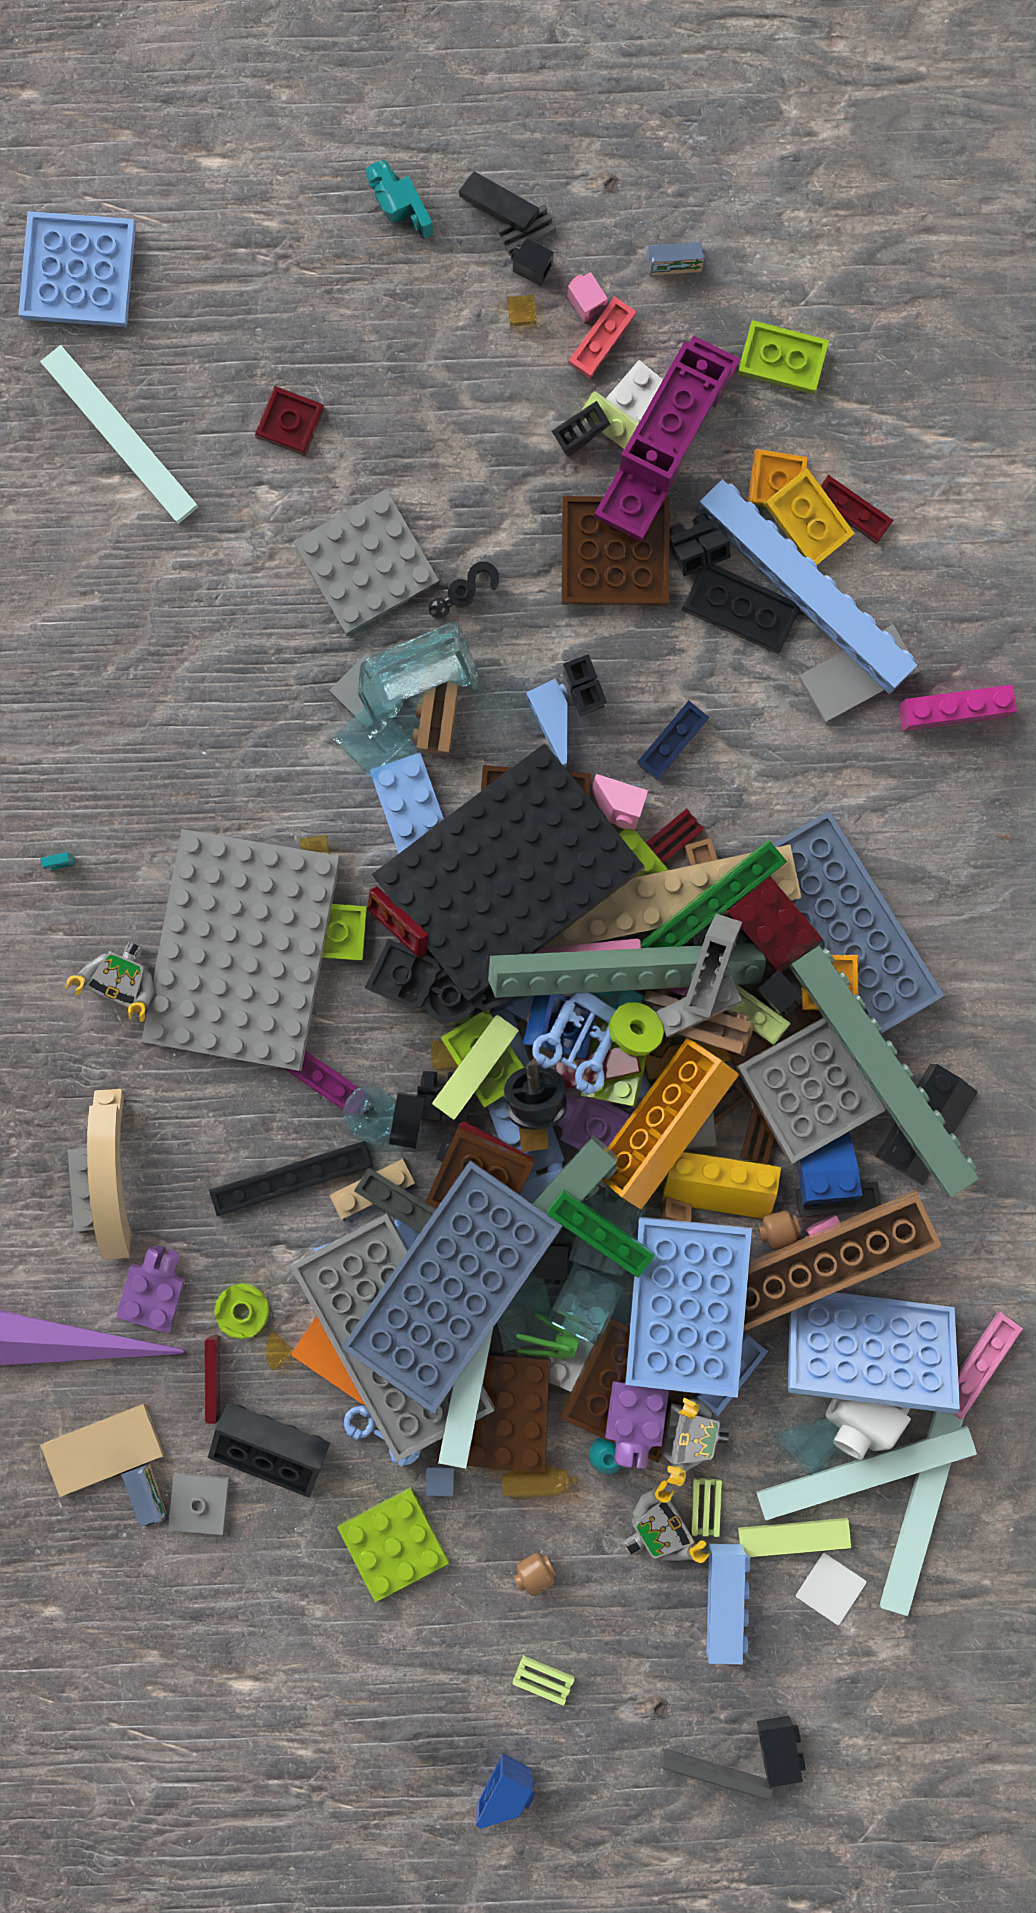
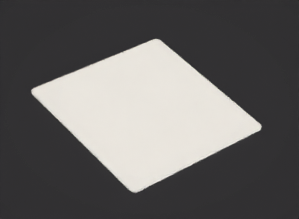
[796,1553,866,1625]

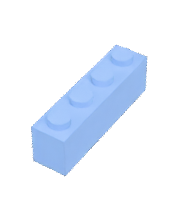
[706,1544,750,1664]

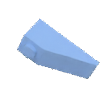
[526,679,569,767]

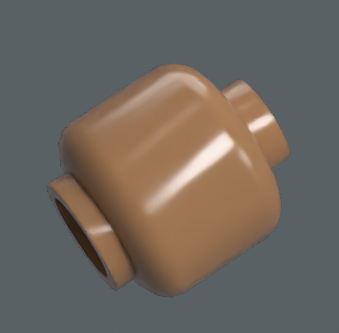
[758,1211,801,1250]
[514,1553,557,1596]

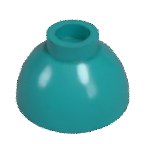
[589,1437,623,1475]

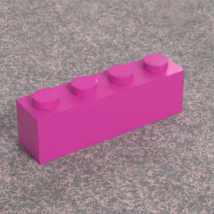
[899,685,1017,731]

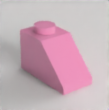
[591,774,648,831]

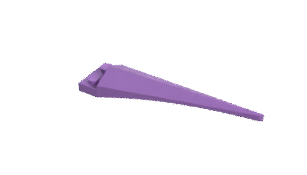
[0,1309,185,1365]

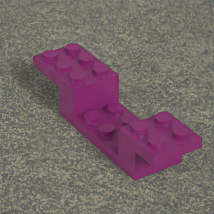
[594,335,741,542]

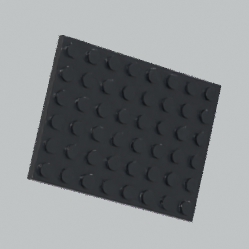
[372,743,645,1003]

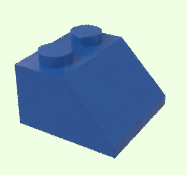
[523,994,596,1059]
[476,1753,535,1829]

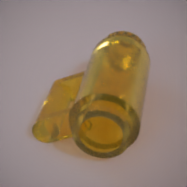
[502,1459,578,1499]

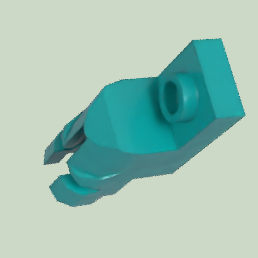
[365,160,433,239]

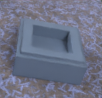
[426,1466,454,1496]

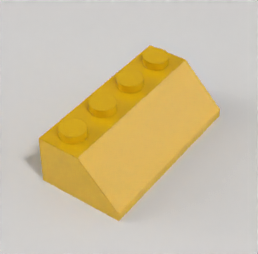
[661,1151,781,1219]

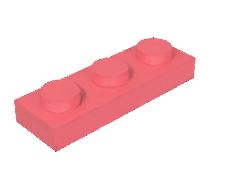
[568,296,636,379]

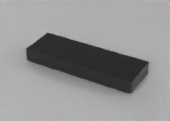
[459,171,539,234]

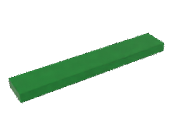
[640,840,787,948]

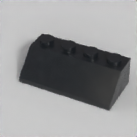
[875,1064,978,1185]
[208,1402,331,1498]

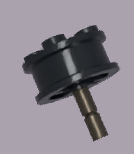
[504,1058,567,1130]

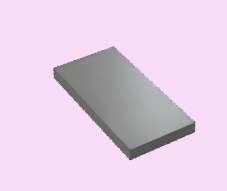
[798,624,919,723]

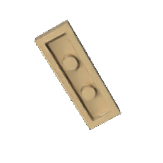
[329,1158,415,1220]

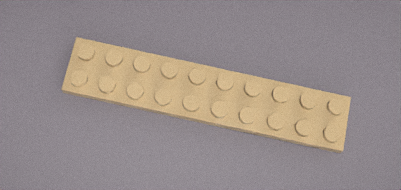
[542,845,801,948]

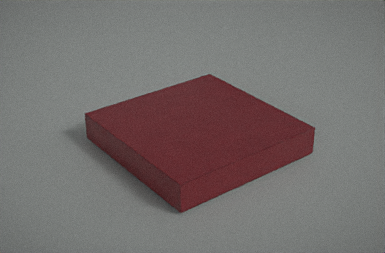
[255,386,325,456]

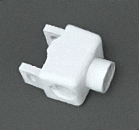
[825,1398,911,1459]

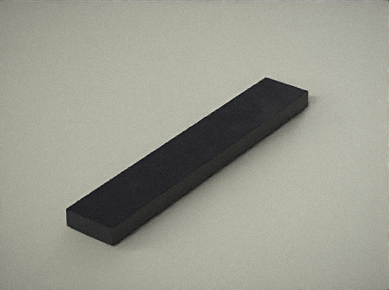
[209,1140,374,1216]

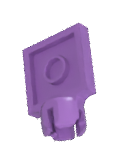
[555,1093,631,1151]
[116,1246,185,1333]
[605,1381,669,1469]

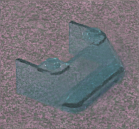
[358,622,479,731]

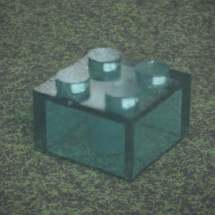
[546,1263,624,1345]

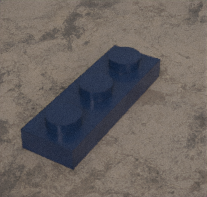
[636,700,709,780]

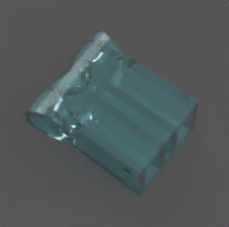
[568,1185,650,1277]

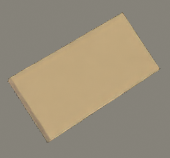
[40,1403,164,1497]

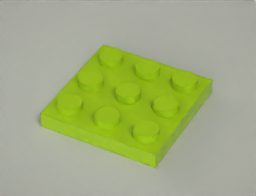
[337,1487,449,1602]

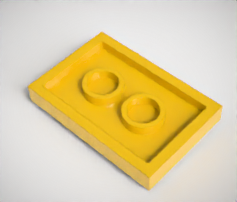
[763,468,855,565]

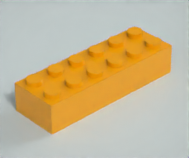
[601,1038,739,1209]

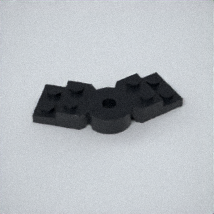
[365,939,529,1026]

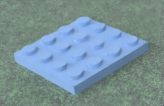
[18,211,136,327]

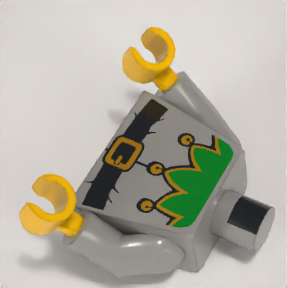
[66,941,154,1022]
[661,1398,729,1487]
[624,1480,710,1563]

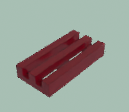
[646,808,704,863]

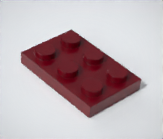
[727,876,822,972]

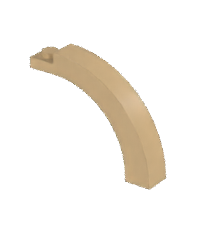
[87,1089,132,1260]

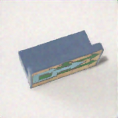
[648,242,705,276]
[121,1462,168,1527]

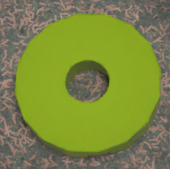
[608,1002,664,1056]
[214,1283,270,1339]

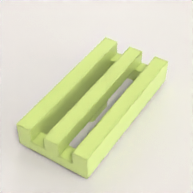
[691,1478,722,1537]
[513,1655,574,1706]

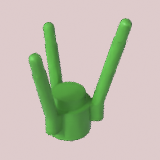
[516,1312,579,1360]

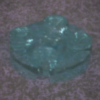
[343,1086,396,1142]

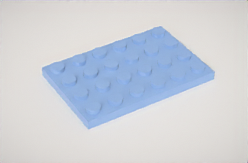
[626,1217,752,1398]
[788,1292,960,1414]

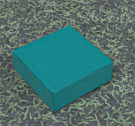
[40,852,75,871]

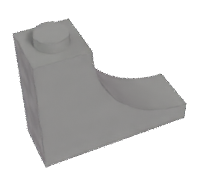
[683,914,742,1018]

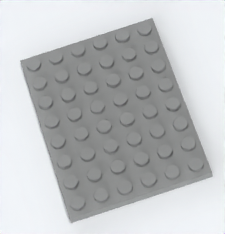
[141,829,341,1071]

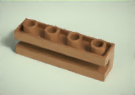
[412,641,464,757]
[644,989,754,1056]

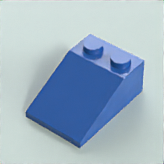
[797,1131,862,1206]

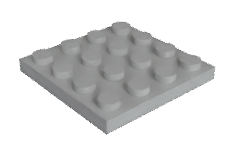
[293,489,439,635]
[736,1017,886,1164]

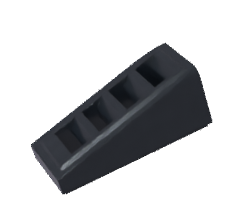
[552,400,611,457]

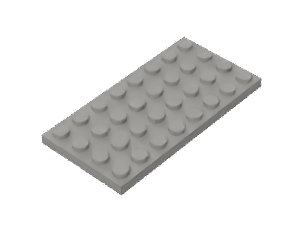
[290,1213,495,1462]

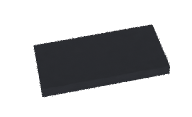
[682,561,800,655]

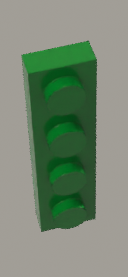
[547,1189,655,1278]

